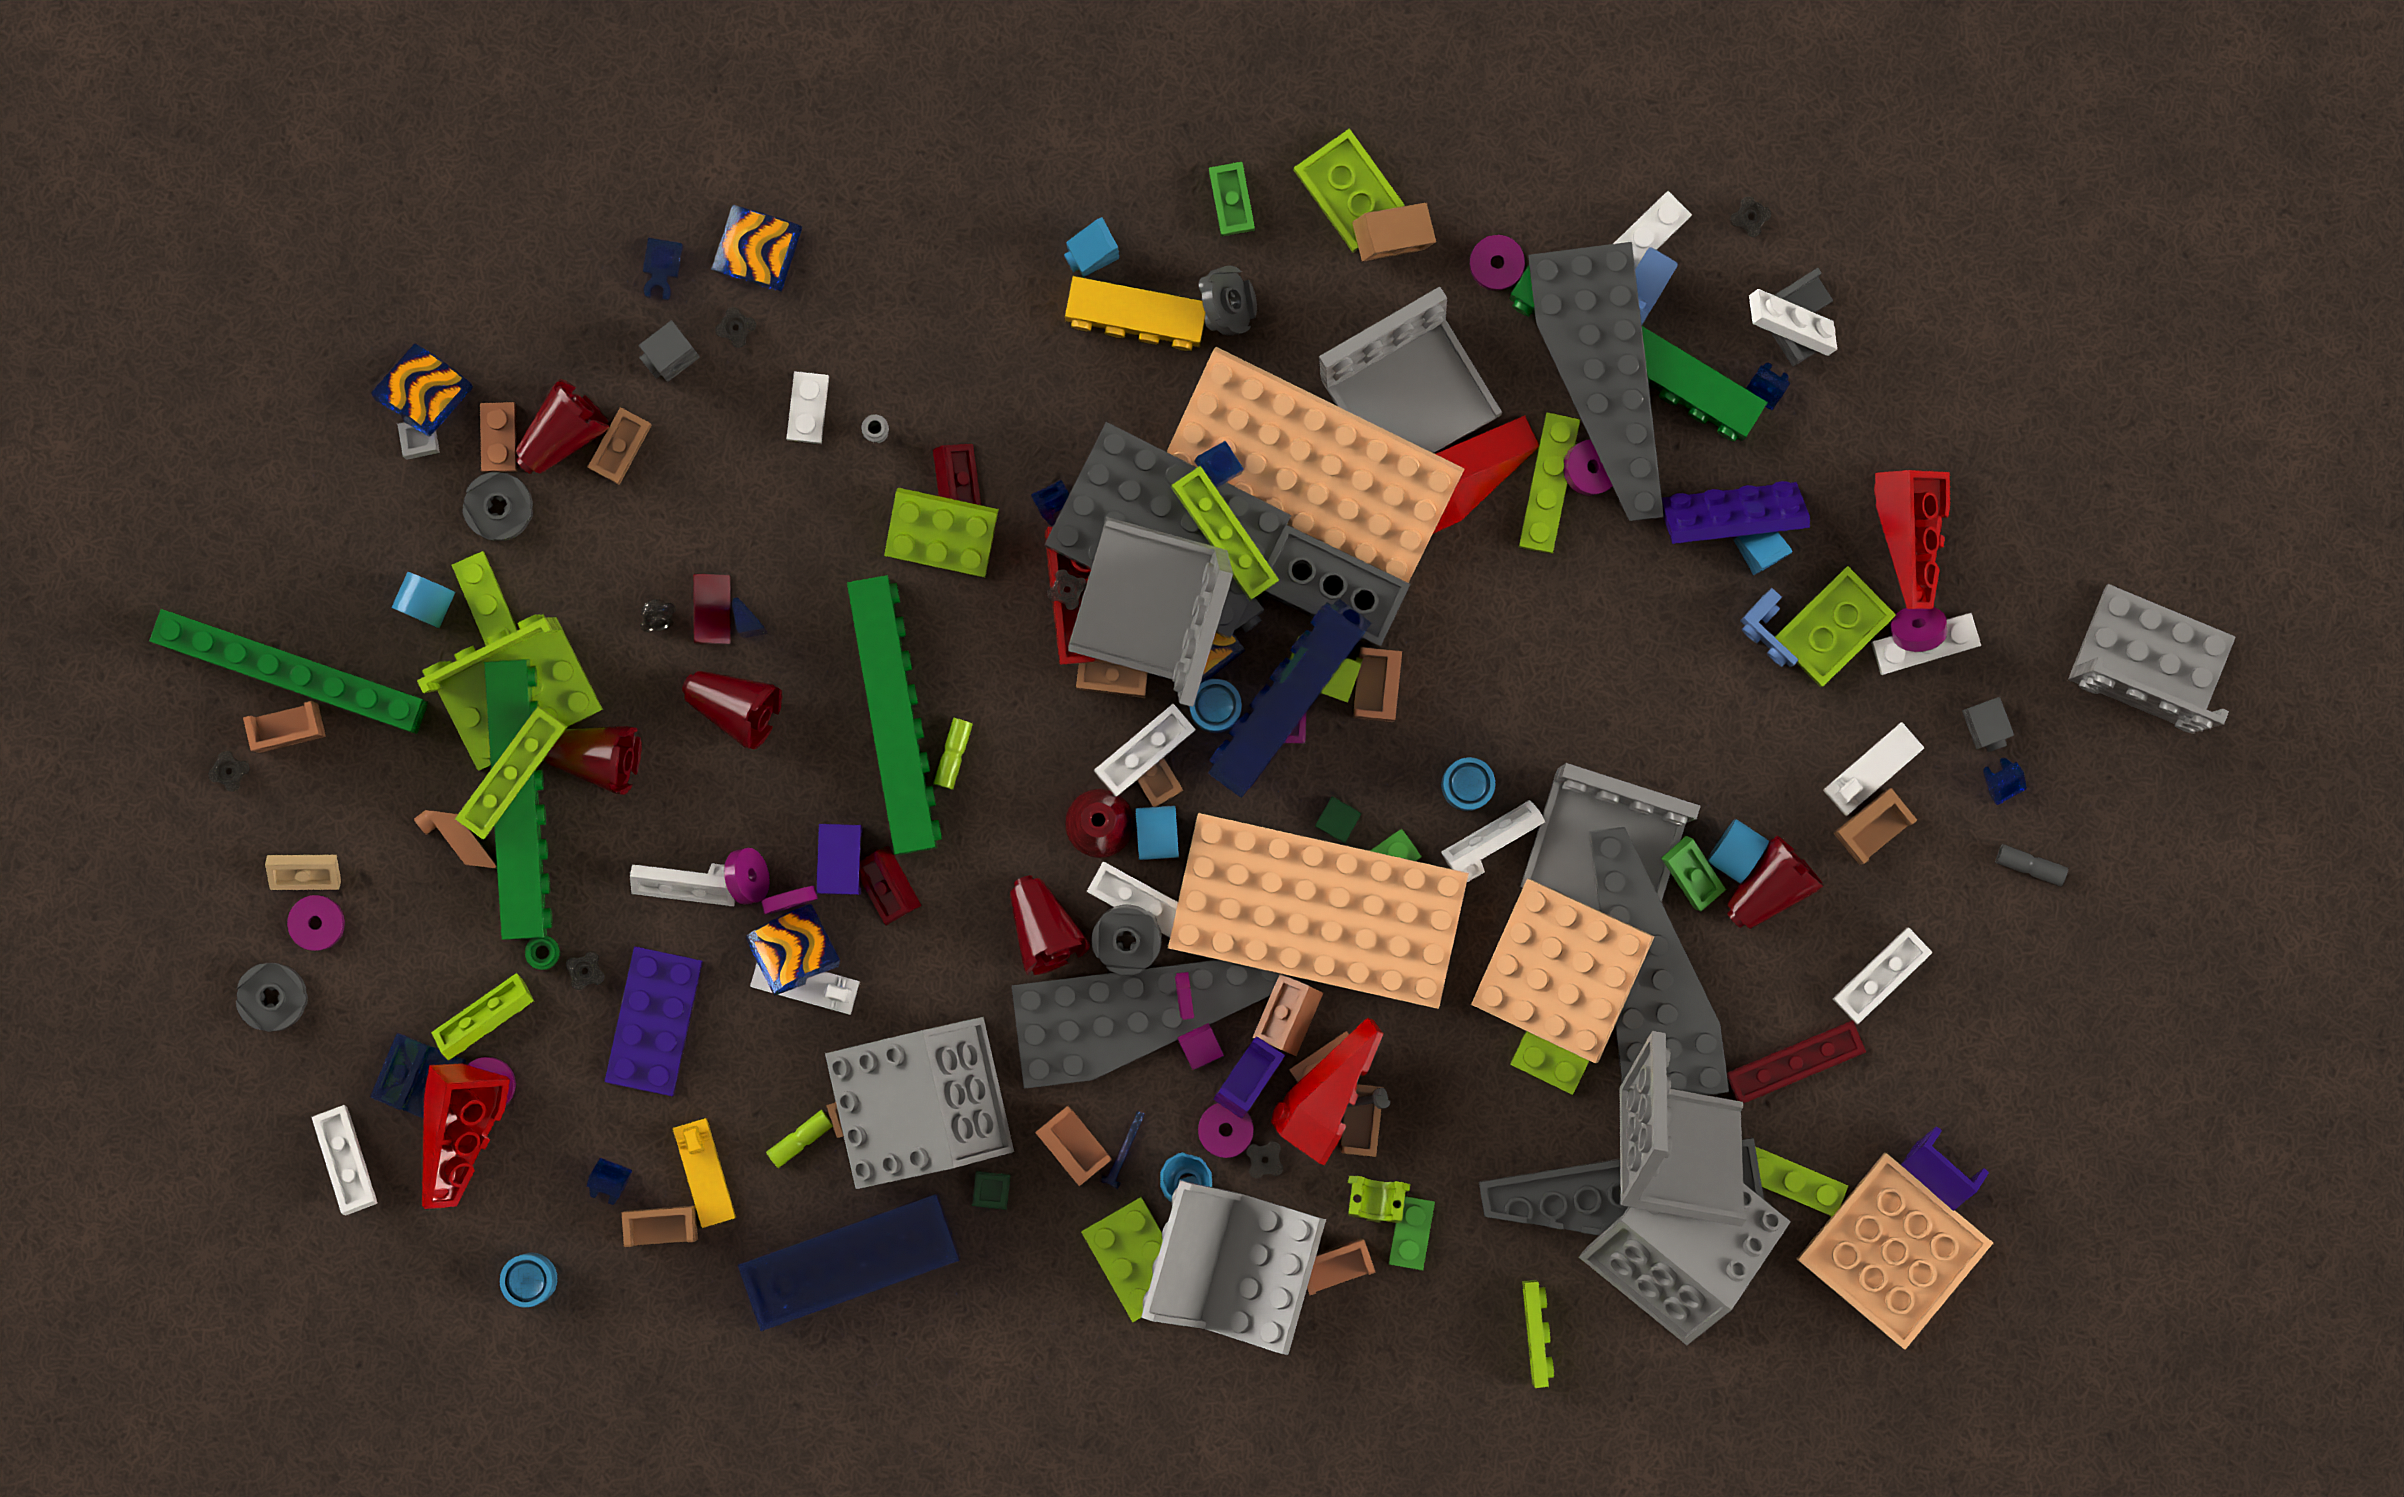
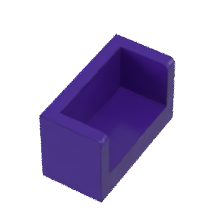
[817,824,863,895]
[1213,1036,1285,1119]
[1901,1126,1989,1211]

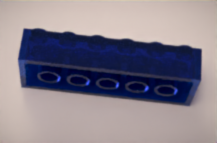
[1208,599,1372,798]
[738,1193,961,1331]

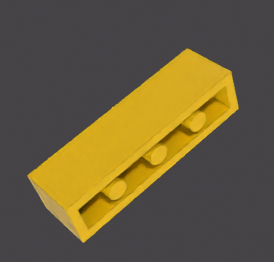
[1065,276,1206,351]

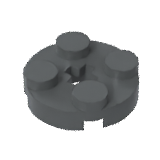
[1199,266,1257,336]
[463,472,533,541]
[1092,904,1162,975]
[236,963,308,1032]

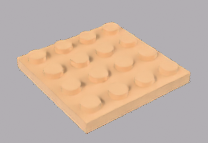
[1471,879,1655,1063]
[1797,1153,1993,1350]

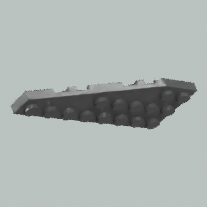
[1528,242,1664,521]
[1589,827,1729,1095]
[1012,960,1289,1089]
[1479,1137,1764,1236]

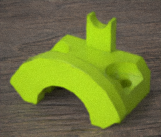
[1348,1176,1410,1223]

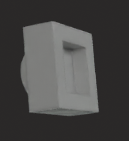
[397,417,440,460]

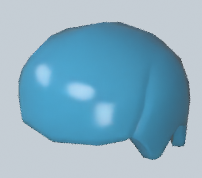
[1160,1152,1212,1202]

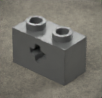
[639,320,700,382]

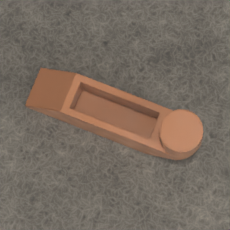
[414,810,497,869]

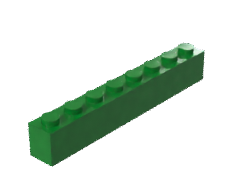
[1509,266,1768,442]
[847,575,942,856]
[149,609,429,734]
[484,659,552,940]

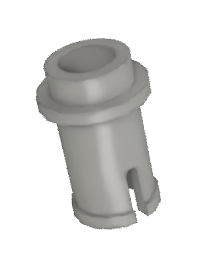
[861,415,889,443]

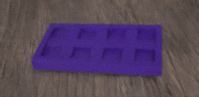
[1662,481,1810,544]
[605,946,703,1096]

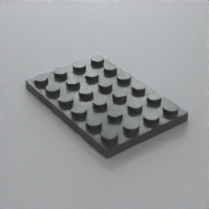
[1044,422,1291,639]

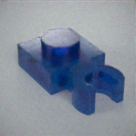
[643,238,683,301]

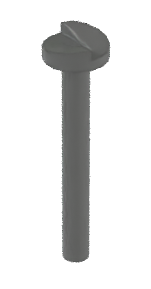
[1347,1088,1391,1109]

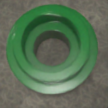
[525,935,560,970]

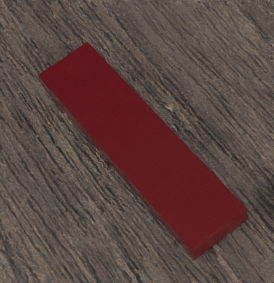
[1726,1020,1866,1104]

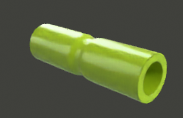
[933,718,973,790]
[766,1110,833,1168]

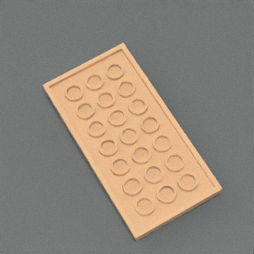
[1167,347,1465,583]
[1168,813,1469,1009]

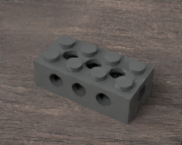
[1262,525,1410,649]

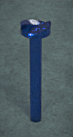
[1100,1111,1145,1190]

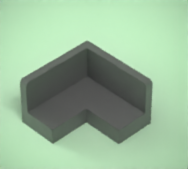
[1770,268,1833,367]

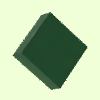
[1315,796,1362,844]
[972,1171,1011,1210]

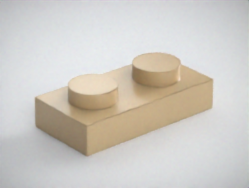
[265,855,341,890]

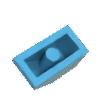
[1064,217,1119,277]
[1734,532,1792,575]

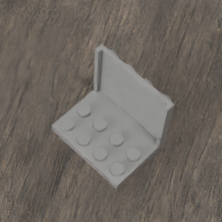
[1319,287,1502,454]
[1068,517,1233,707]
[2068,584,2236,734]
[1520,763,1701,910]
[825,1017,1014,1189]
[1620,1031,1747,1227]
[1141,1180,1326,1355]
[1579,1183,1791,1345]

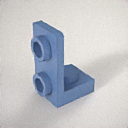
[1635,247,1678,324]
[1740,588,1798,667]

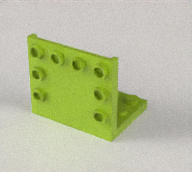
[417,614,603,771]

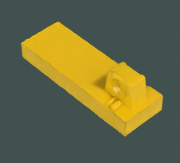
[673,1118,736,1228]

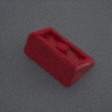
[933,444,981,505]
[693,574,731,644]
[859,846,922,926]

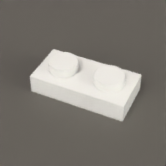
[786,371,829,444]

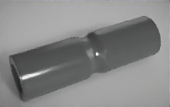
[1995,844,2068,887]

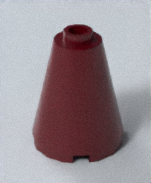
[515,379,609,474]
[682,670,783,750]
[545,726,642,795]
[1065,789,1134,858]
[1727,835,1824,929]
[1010,875,1090,975]

